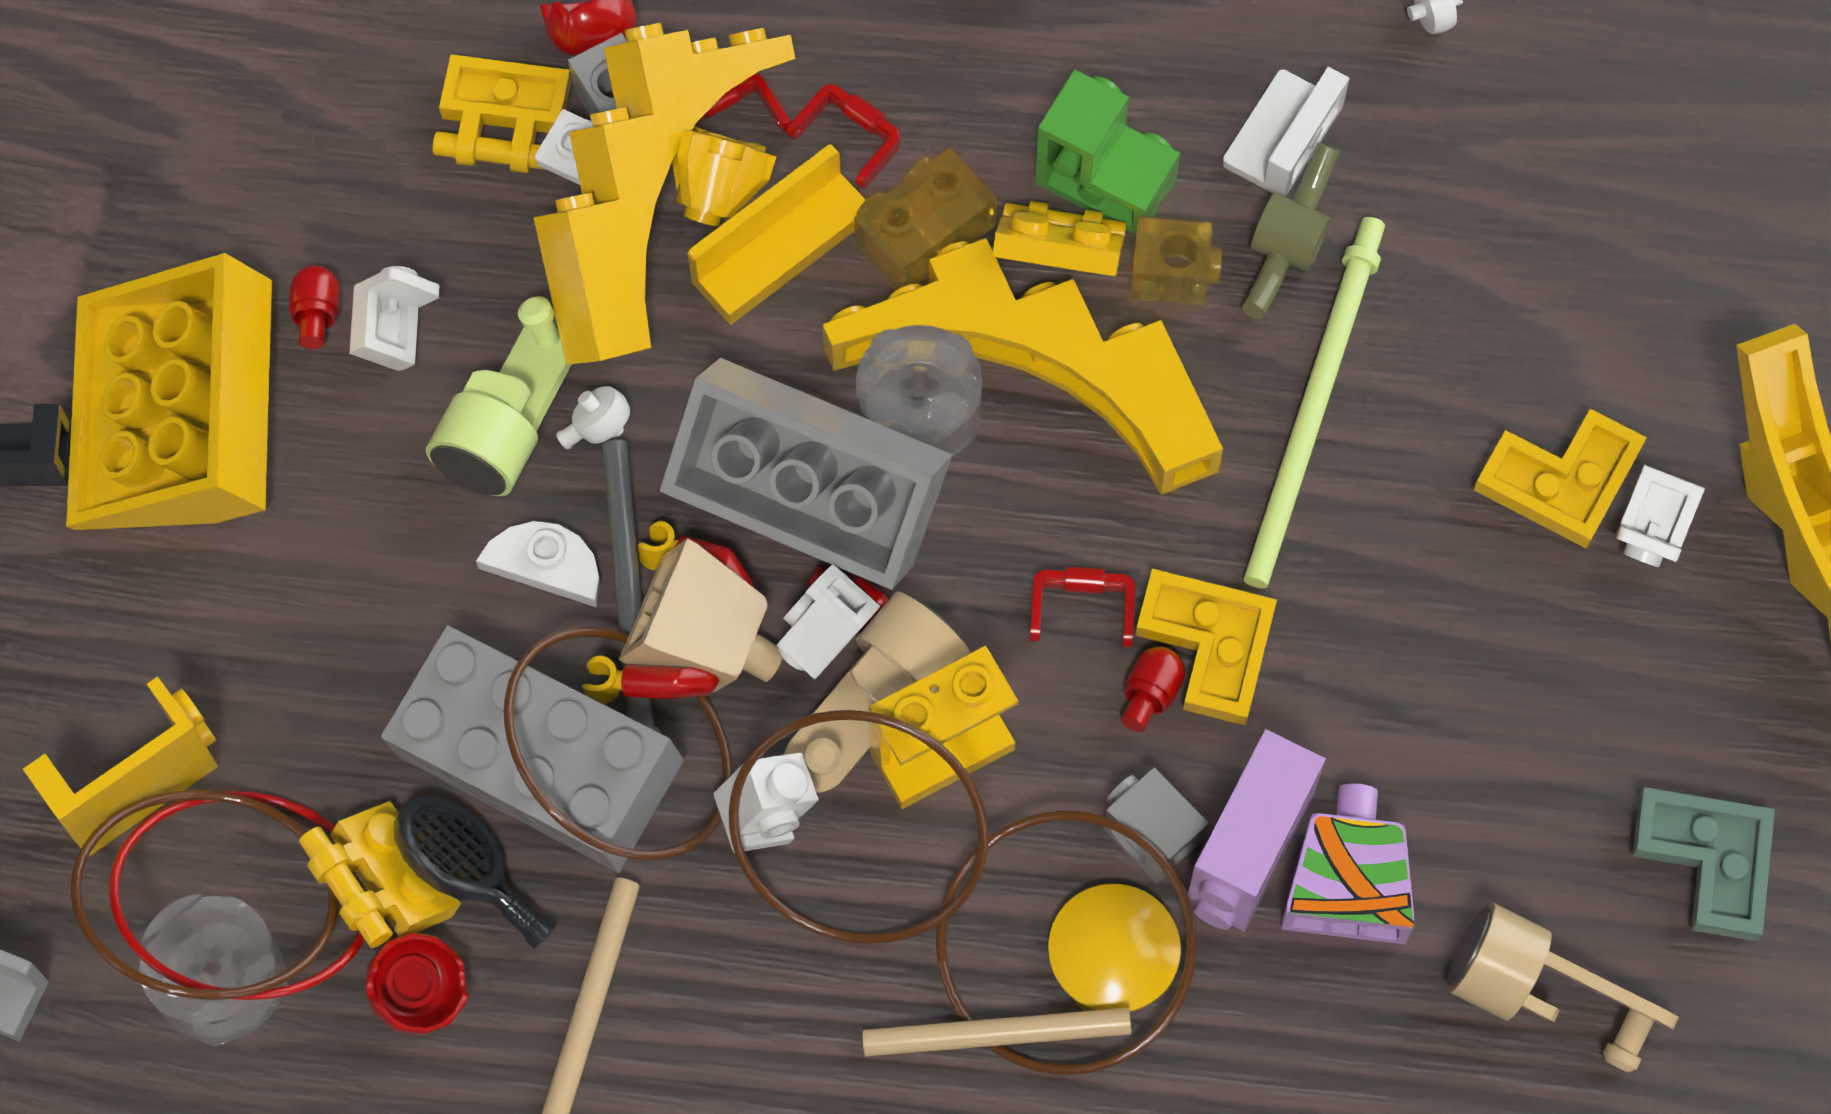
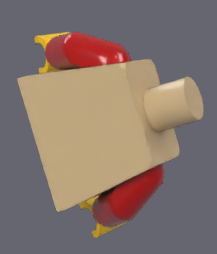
[582,521,783,704]

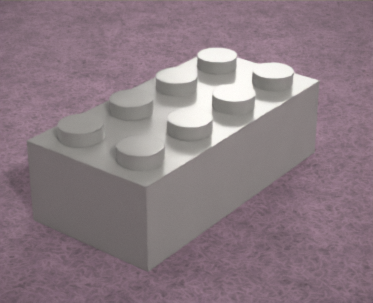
[660,358,953,590]
[380,625,684,873]

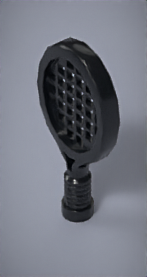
[394,796,556,950]

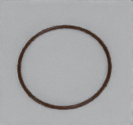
[504,627,732,860]
[729,710,988,944]
[71,790,339,1000]
[936,811,1197,1075]

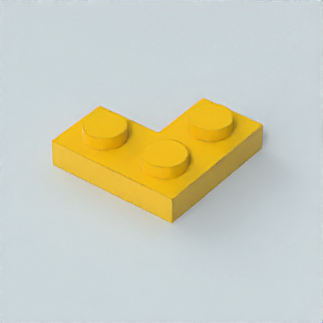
[1473,409,1647,549]
[1135,569,1277,726]

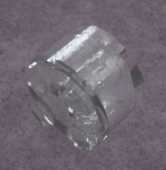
[856,325,983,462]
[138,894,288,1046]

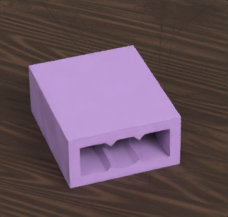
[1188,729,1326,932]

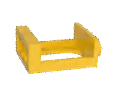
[868,646,1019,810]

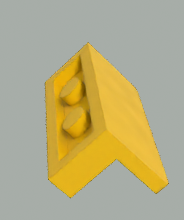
[688,144,872,326]

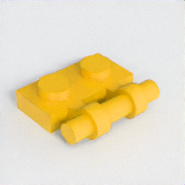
[433,54,572,174]
[992,200,1127,277]
[299,801,461,948]

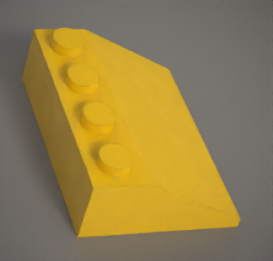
[66,253,272,530]

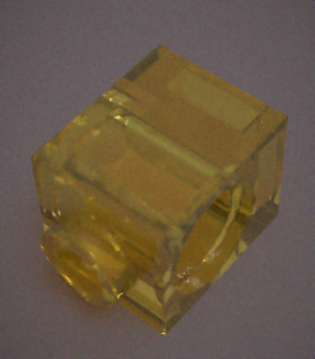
[1130,217,1222,306]

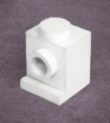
[777,564,880,679]
[713,752,819,853]

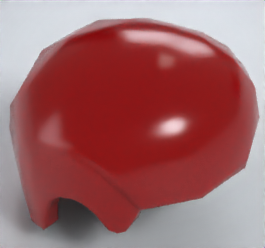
[540,0,637,57]
[365,932,469,1036]

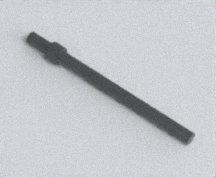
[602,439,661,808]

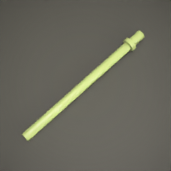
[1243,217,1385,589]

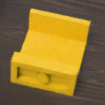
[23,676,218,857]

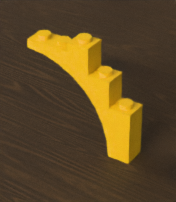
[534,23,796,365]
[823,238,1223,495]
[1736,324,1831,642]

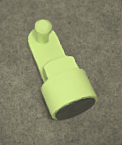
[426,296,572,496]

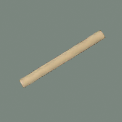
[541,878,640,1114]
[863,1008,1132,1057]

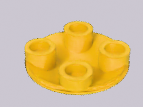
[1048,884,1181,1012]

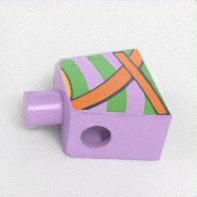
[1281,784,1414,945]

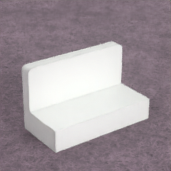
[1223,67,1349,197]

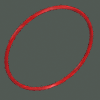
[109,791,367,1000]

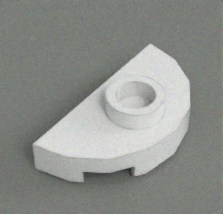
[476,521,601,608]

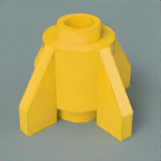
[672,126,776,227]

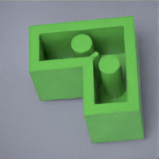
[1035,69,1180,238]

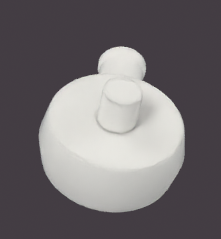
[1407,0,1463,34]
[556,386,630,449]

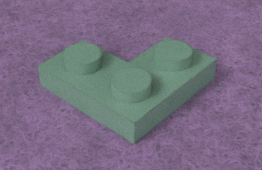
[1632,787,1775,941]

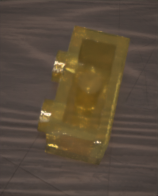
[854,147,997,290]

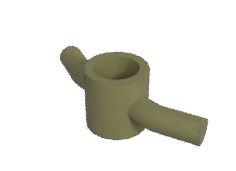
[1242,142,1340,319]

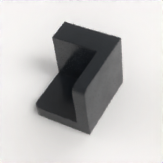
[0,404,71,486]

